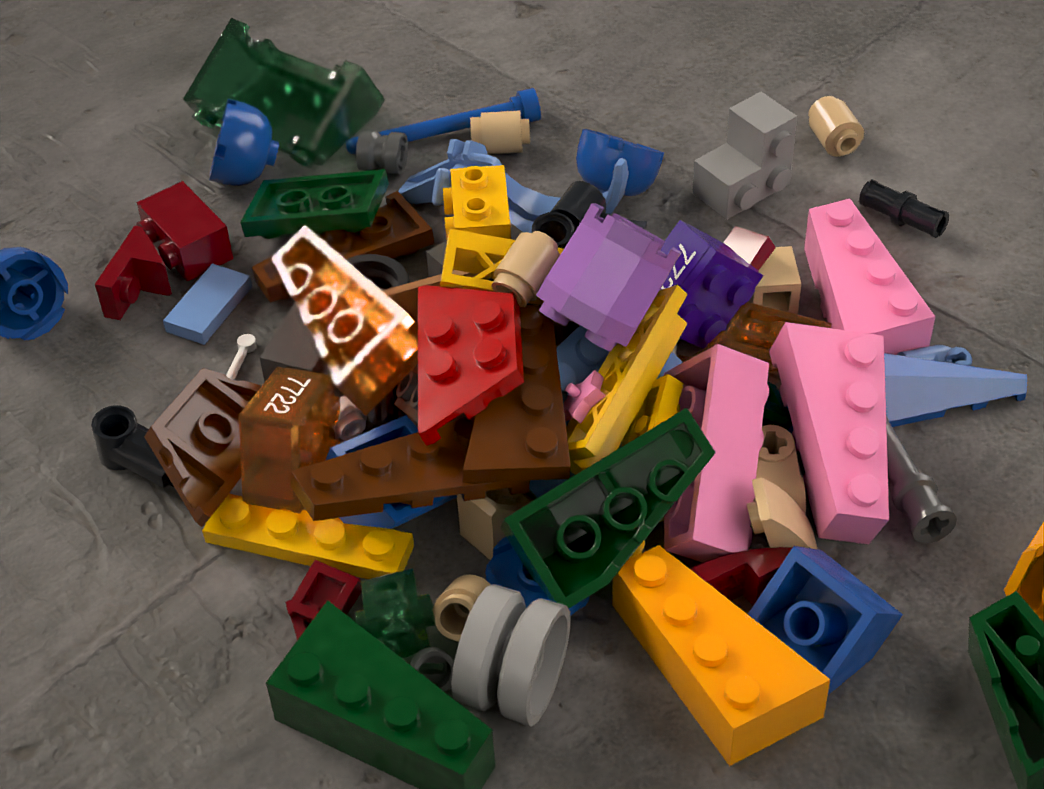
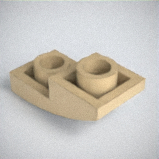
[747,477,818,549]

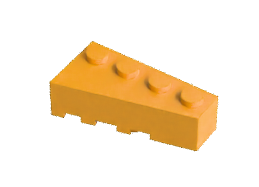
[612,545,830,766]

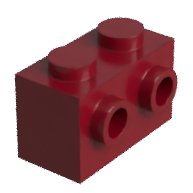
[136,181,234,282]

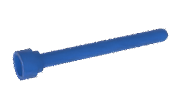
[346,88,541,154]

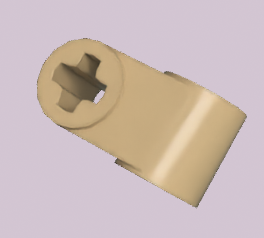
[753,425,806,513]

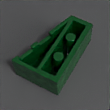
[968,591,1044,789]

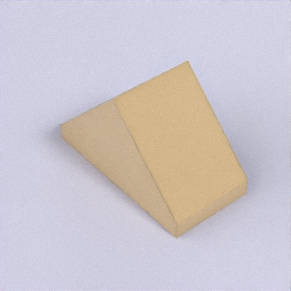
[457,488,534,560]

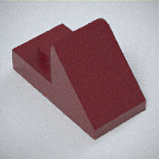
[95,225,172,320]

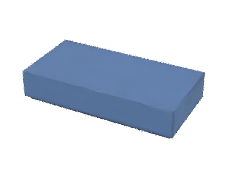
[163,263,252,345]

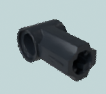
[91,405,174,488]

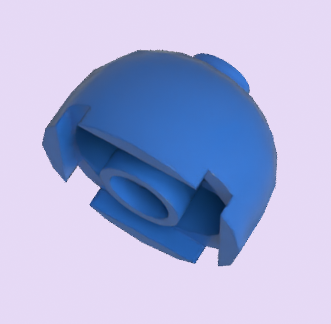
[209,98,279,186]
[576,129,664,196]
[0,247,68,340]

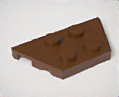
[144,368,302,527]

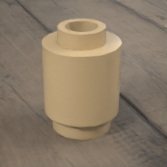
[809,96,864,156]
[470,111,530,154]
[492,231,560,307]
[433,575,491,641]

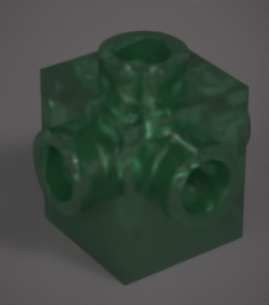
[355,568,436,658]

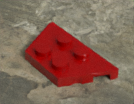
[418,285,524,446]

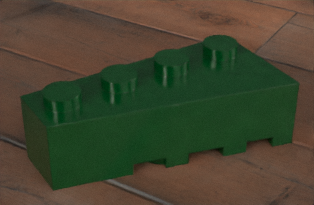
[266,600,495,789]

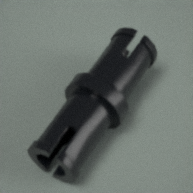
[859,179,950,238]

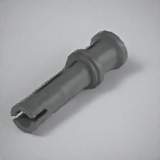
[886,415,957,544]

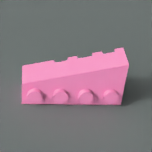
[769,322,889,544]

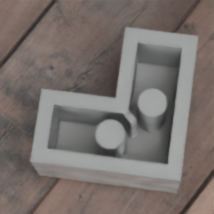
[692,92,797,220]

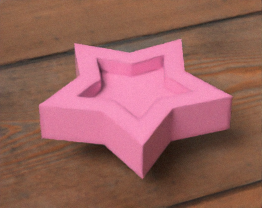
[563,370,606,424]

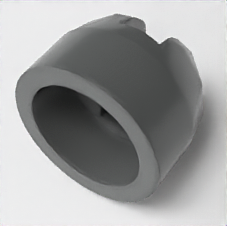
[410,647,454,692]

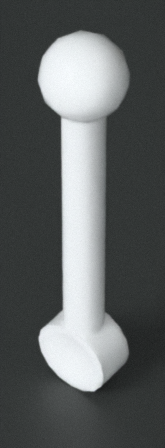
[226,334,257,380]

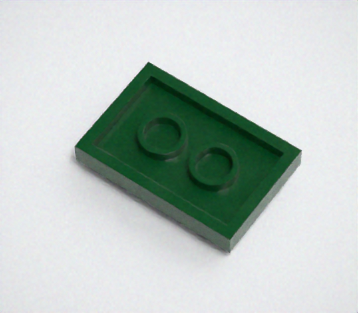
[240,169,389,239]

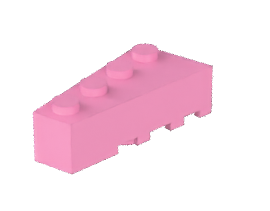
[804,199,935,355]
[664,344,769,563]

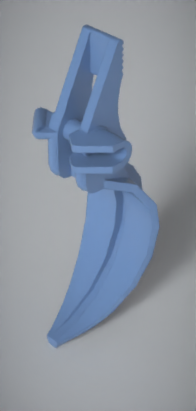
[398,139,629,233]

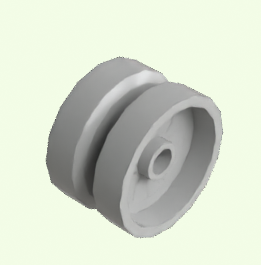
[451,584,571,727]

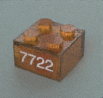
[239,367,341,513]

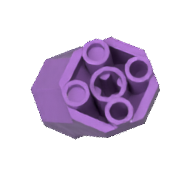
[536,203,682,351]

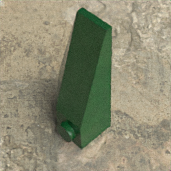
[500,408,716,609]

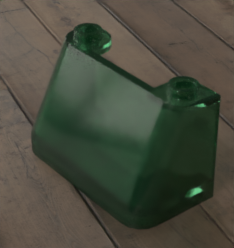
[183,18,385,168]

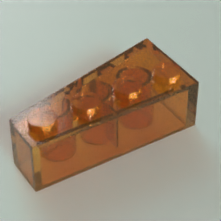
[272,225,418,416]

